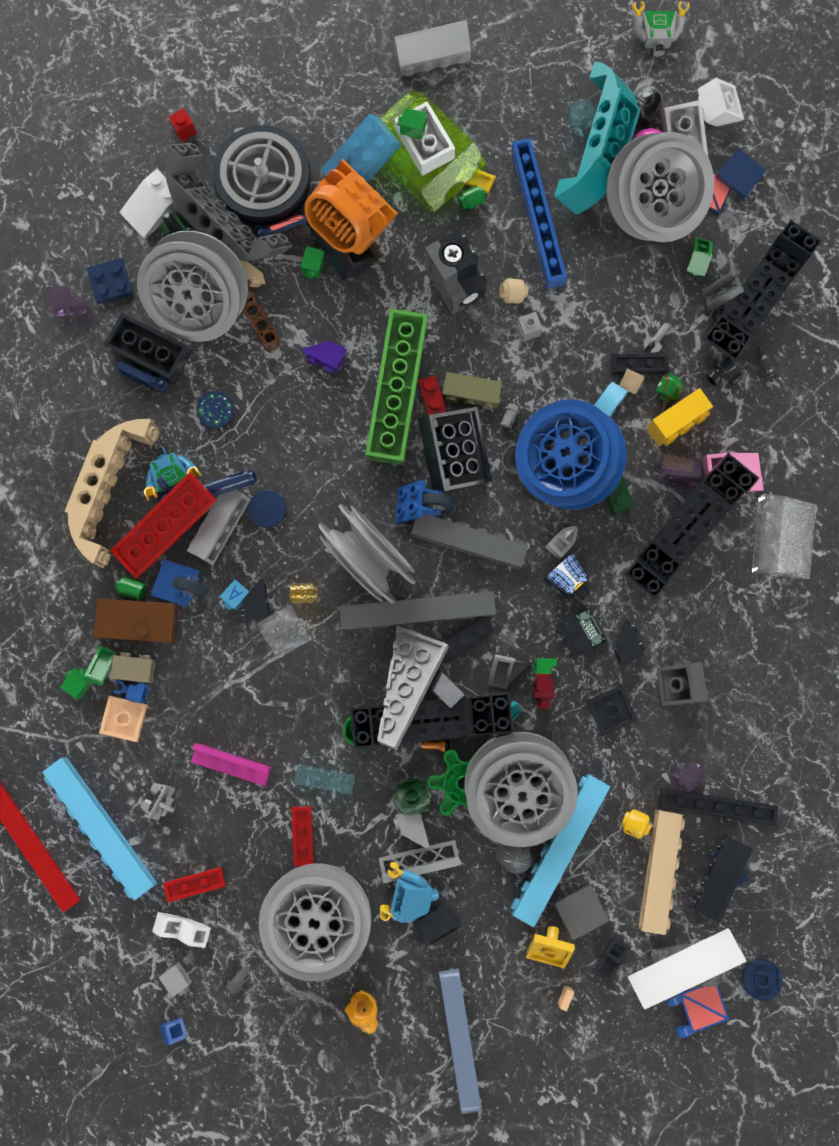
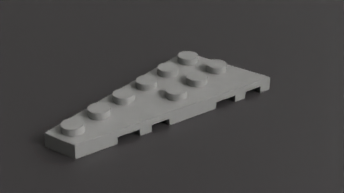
[377,625,449,750]

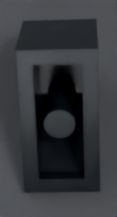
[241,579,271,623]

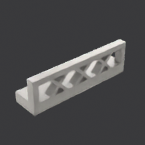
[379,840,461,884]

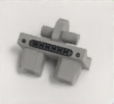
[141,783,176,820]

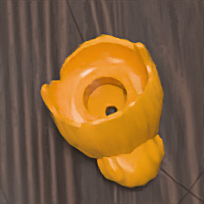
[345,990,378,1034]

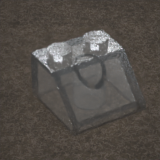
[257,604,311,659]

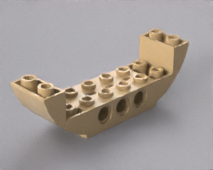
[65,419,159,568]

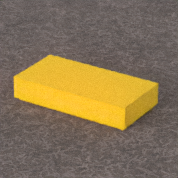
[455,163,496,194]

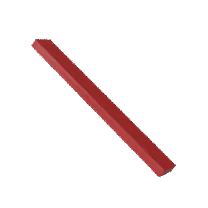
[0,782,81,913]

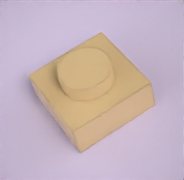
[619,369,644,394]

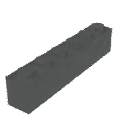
[411,514,528,570]

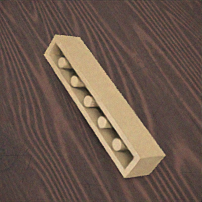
[638,810,685,935]

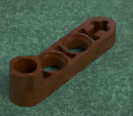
[243,288,280,351]

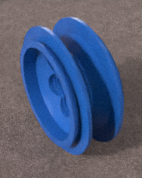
[515,399,627,510]

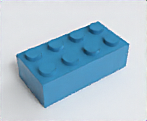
[321,114,402,183]

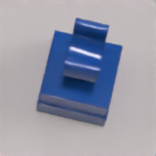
[113,680,150,703]

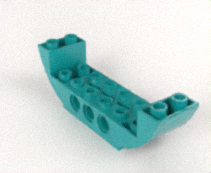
[554,61,641,215]

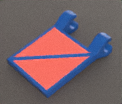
[666,980,729,1038]

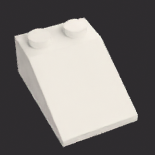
[660,100,708,156]
[120,169,177,239]

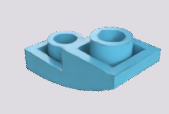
[594,382,628,417]

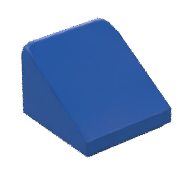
[159,1017,188,1045]

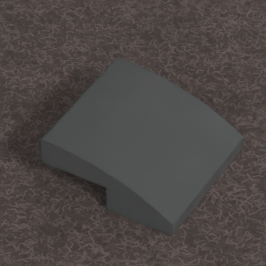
[553,884,609,940]

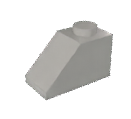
[394,812,430,848]

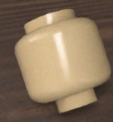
[499,278,528,304]

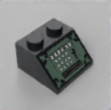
[554,608,606,659]

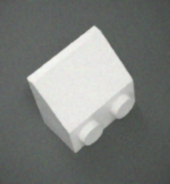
[698,78,744,126]

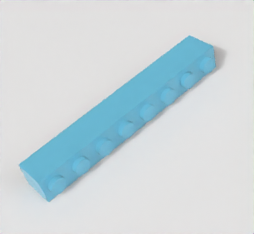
[42,757,158,900]
[511,774,610,927]

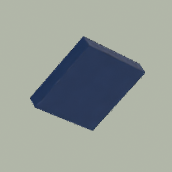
[715,148,767,199]

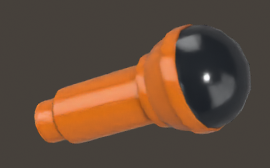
[421,739,451,752]

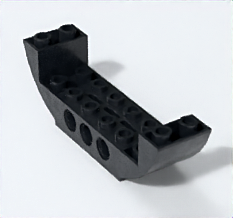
[704,219,822,361]
[625,453,760,599]
[350,692,514,748]

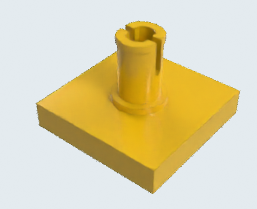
[526,926,575,968]

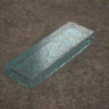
[294,764,355,795]

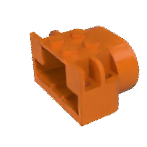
[305,159,398,254]

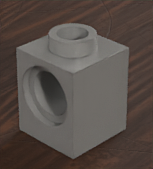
[517,312,542,342]
[159,962,192,998]

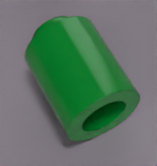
[115,577,146,601]

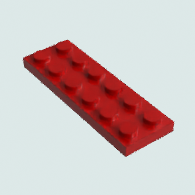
[110,472,217,579]

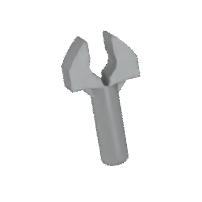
[643,323,670,354]

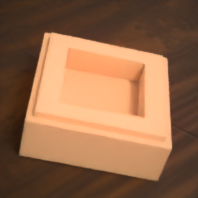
[558,986,574,1011]

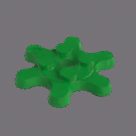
[427,750,476,816]

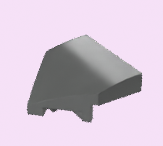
[703,272,745,311]

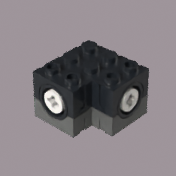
[425,229,487,315]

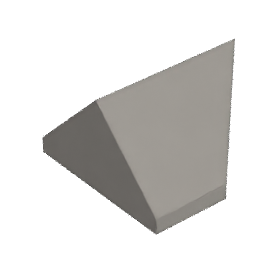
[488,654,531,689]

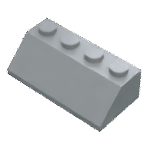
[394,20,471,76]

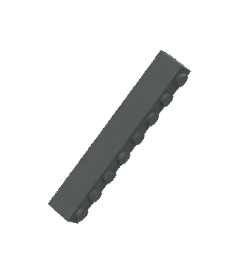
[340,589,496,631]

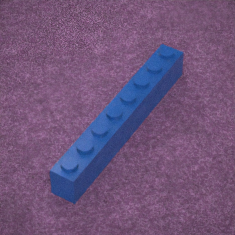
[511,138,567,289]

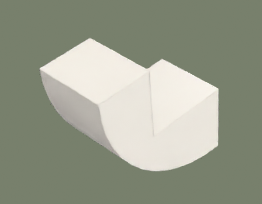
[152,912,211,948]

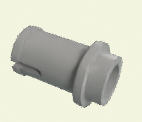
[500,403,520,429]

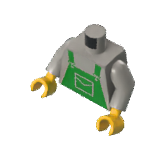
[632,1,690,57]

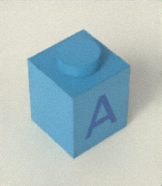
[220,580,250,611]

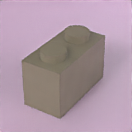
[110,652,156,684]

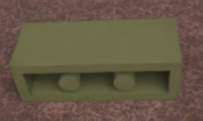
[442,372,502,410]

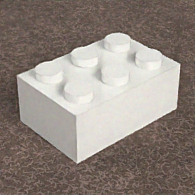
[394,102,455,176]

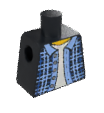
[544,552,590,600]

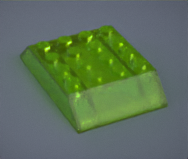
[380,90,486,213]

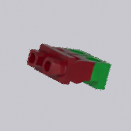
[532,658,557,709]

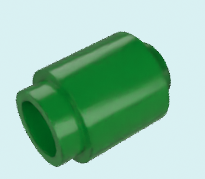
[457,185,486,211]

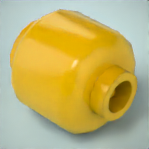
[621,809,652,839]

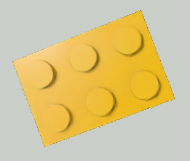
[646,388,713,447]

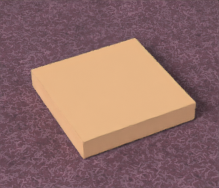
[99,695,148,742]

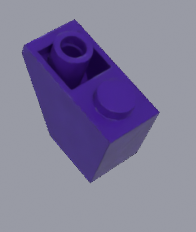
[303,341,348,374]

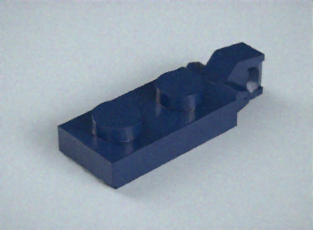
[117,361,169,394]

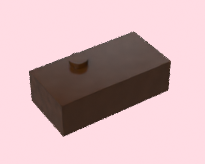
[93,598,179,644]

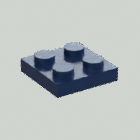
[87,258,133,304]

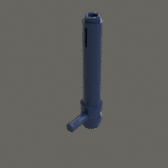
[156,470,257,503]

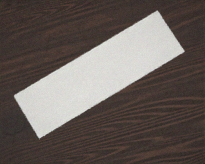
[628,928,747,1010]

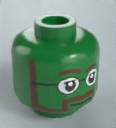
[656,373,684,403]

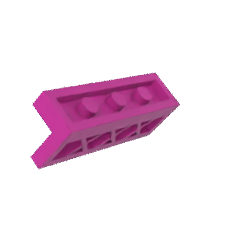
[191,743,272,786]

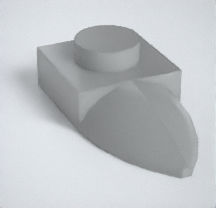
[545,526,577,560]

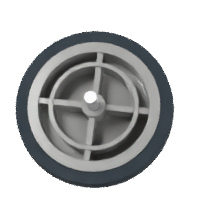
[213,125,311,224]

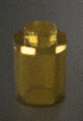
[290,583,318,603]

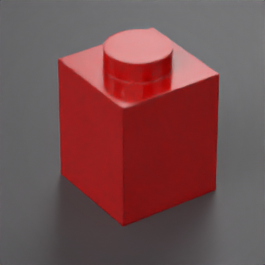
[168,108,197,142]

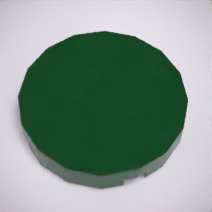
[393,778,432,816]

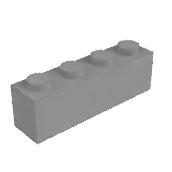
[187,490,251,565]

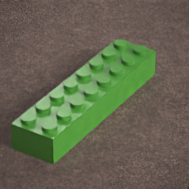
[365,308,428,466]

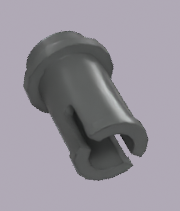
[226,967,251,994]

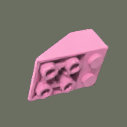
[701,453,764,492]

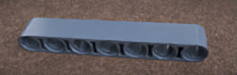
[439,968,482,1114]

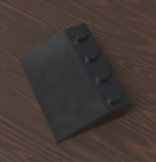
[418,407,492,492]

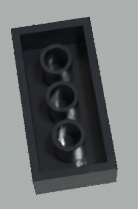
[104,313,192,385]

